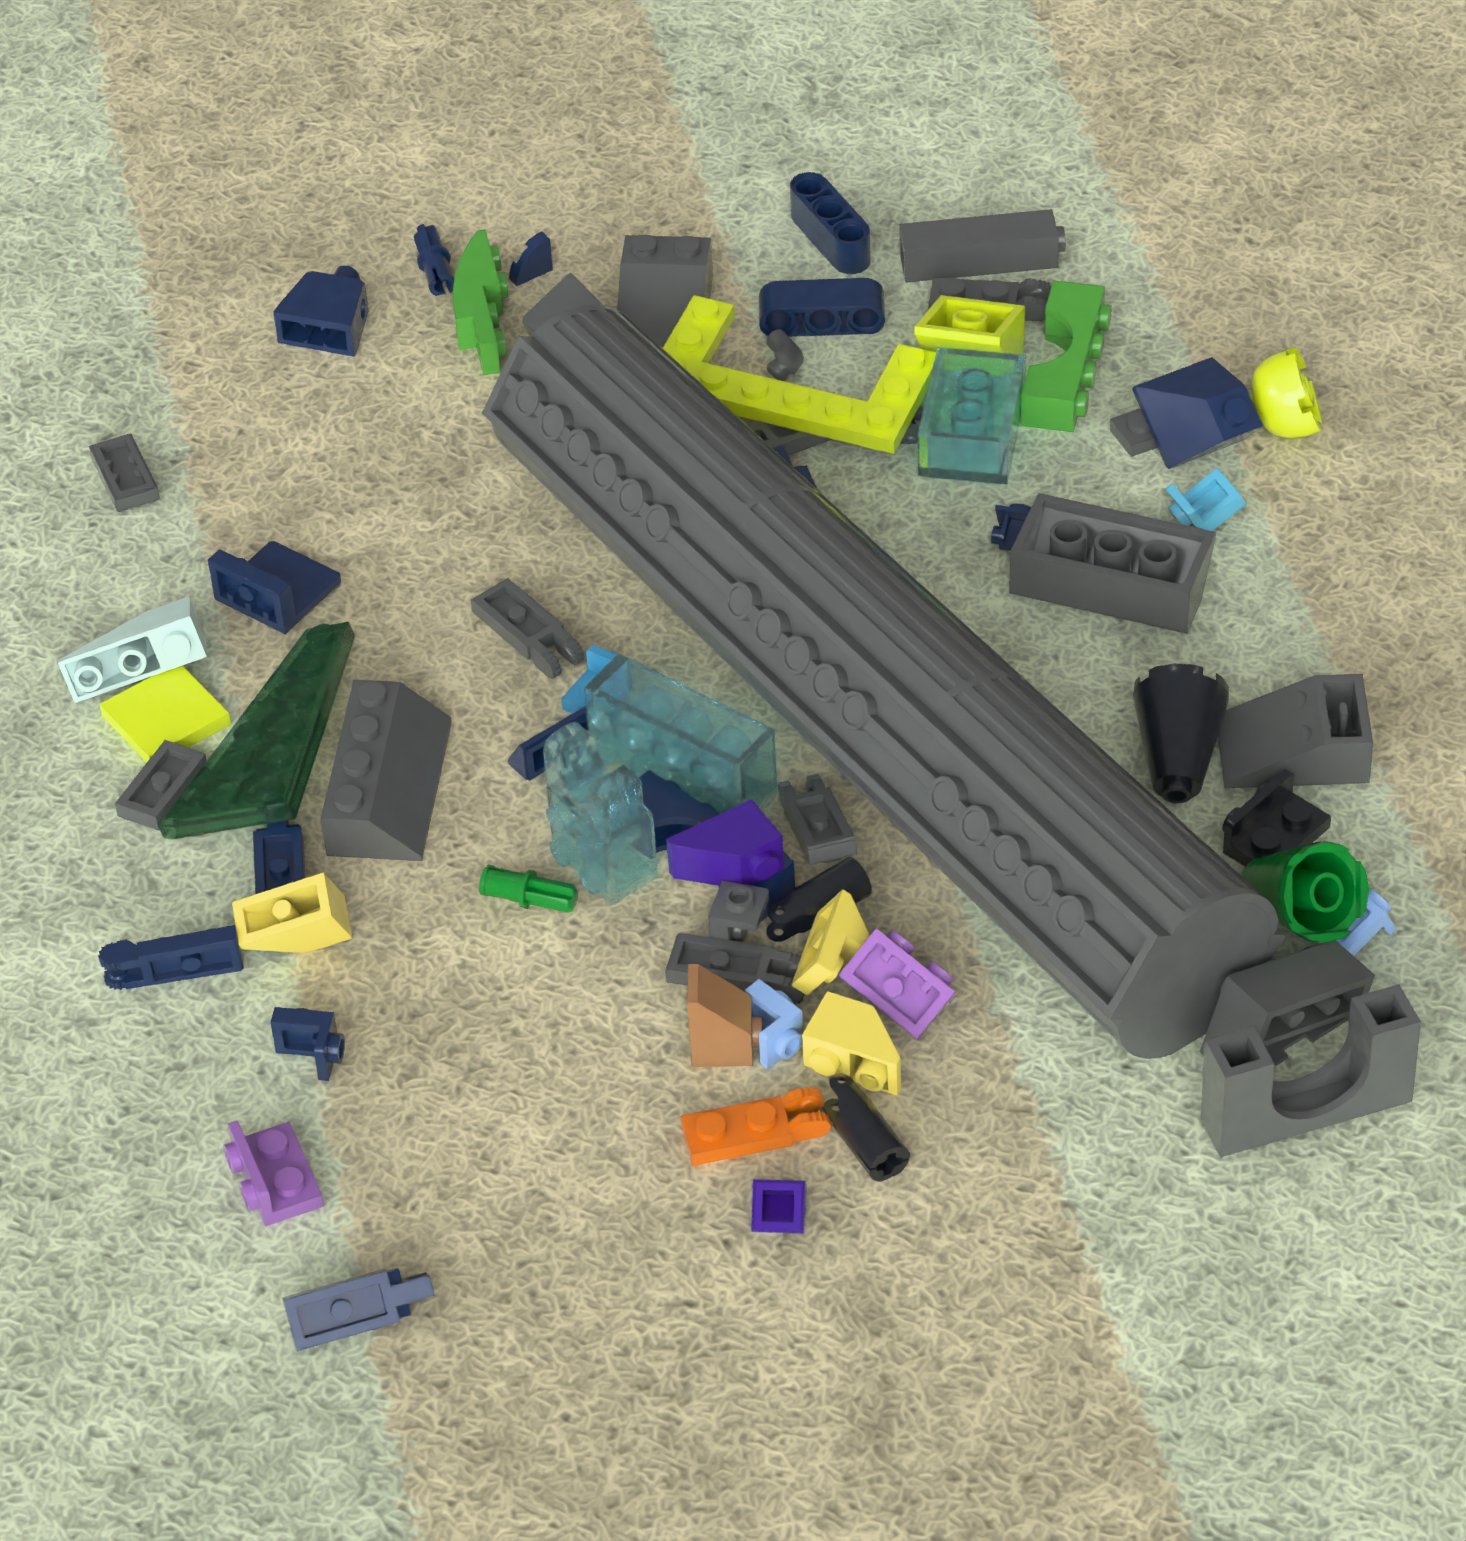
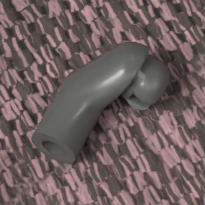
[766,329,804,381]

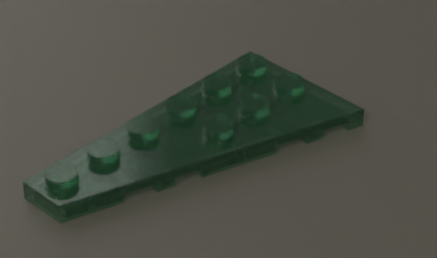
[157,621,355,839]

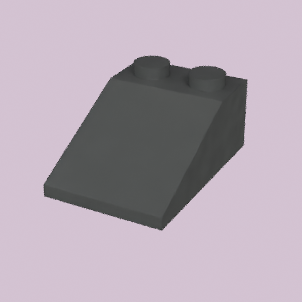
[617,235,713,348]

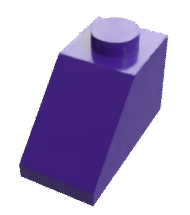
[666,799,784,886]

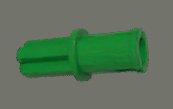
[479,864,578,913]

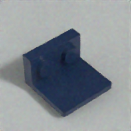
[208,541,341,634]

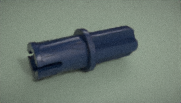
[413,224,454,296]

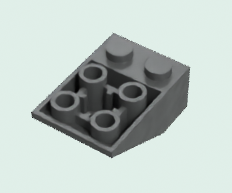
[1218,674,1373,788]

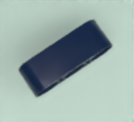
[790,172,871,274]
[759,278,885,337]

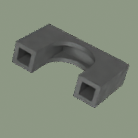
[1200,984,1421,1158]

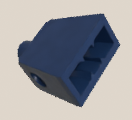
[273,265,369,357]

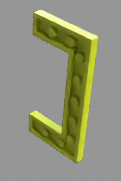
[663,295,940,454]

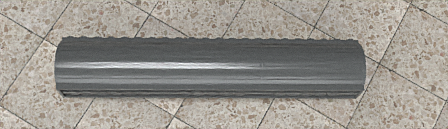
[482,304,1286,1059]

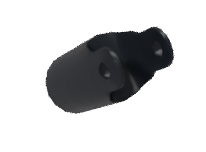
[766,857,872,942]
[823,1073,910,1182]

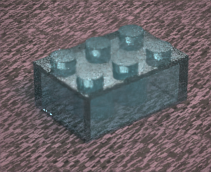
[918,347,1026,485]

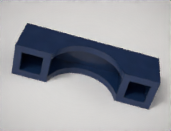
[609,770,795,922]

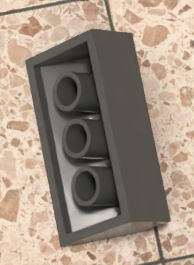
[1009,493,1216,634]
[321,680,452,861]

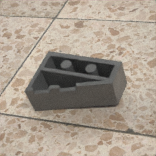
[1200,940,1375,1066]

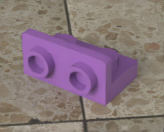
[838,928,957,1040]
[223,1120,324,1227]

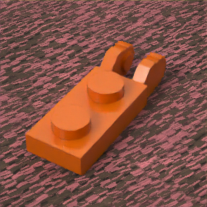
[681,1086,832,1166]

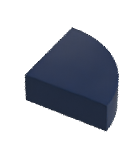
[509,231,553,286]

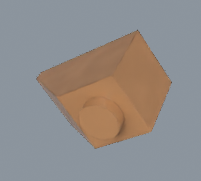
[687,964,763,1067]

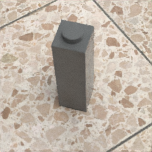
[899,209,1066,283]

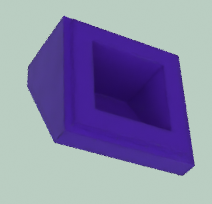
[751,1179,807,1234]

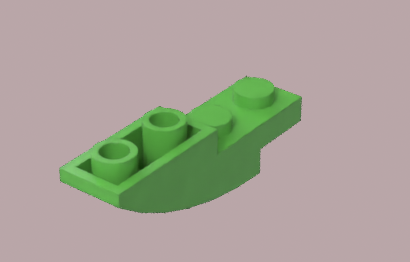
[453,229,509,375]

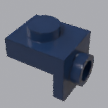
[270,1007,345,1081]

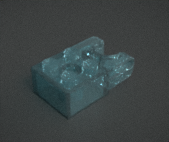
[543,722,658,906]

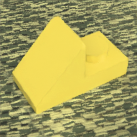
[791,890,870,996]

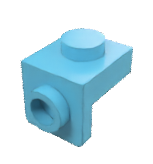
[1165,467,1247,531]

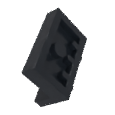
[1222,769,1331,866]

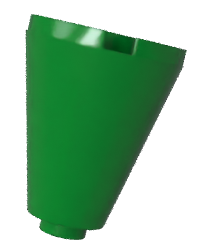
[1241,841,1369,943]

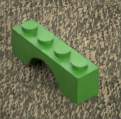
[1021,280,1112,433]

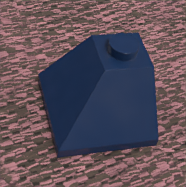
[1132,357,1263,469]

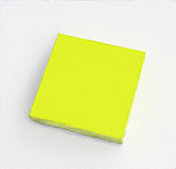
[100,665,231,763]

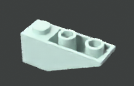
[58,596,207,703]

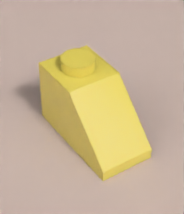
[232,872,353,953]

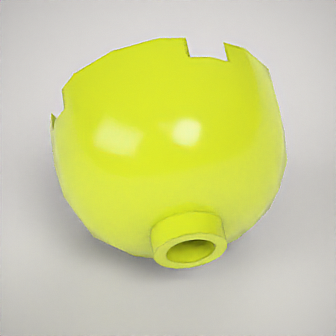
[1249,346,1322,439]

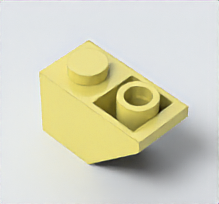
[802,991,901,1096]

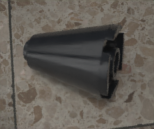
[1133,663,1229,803]

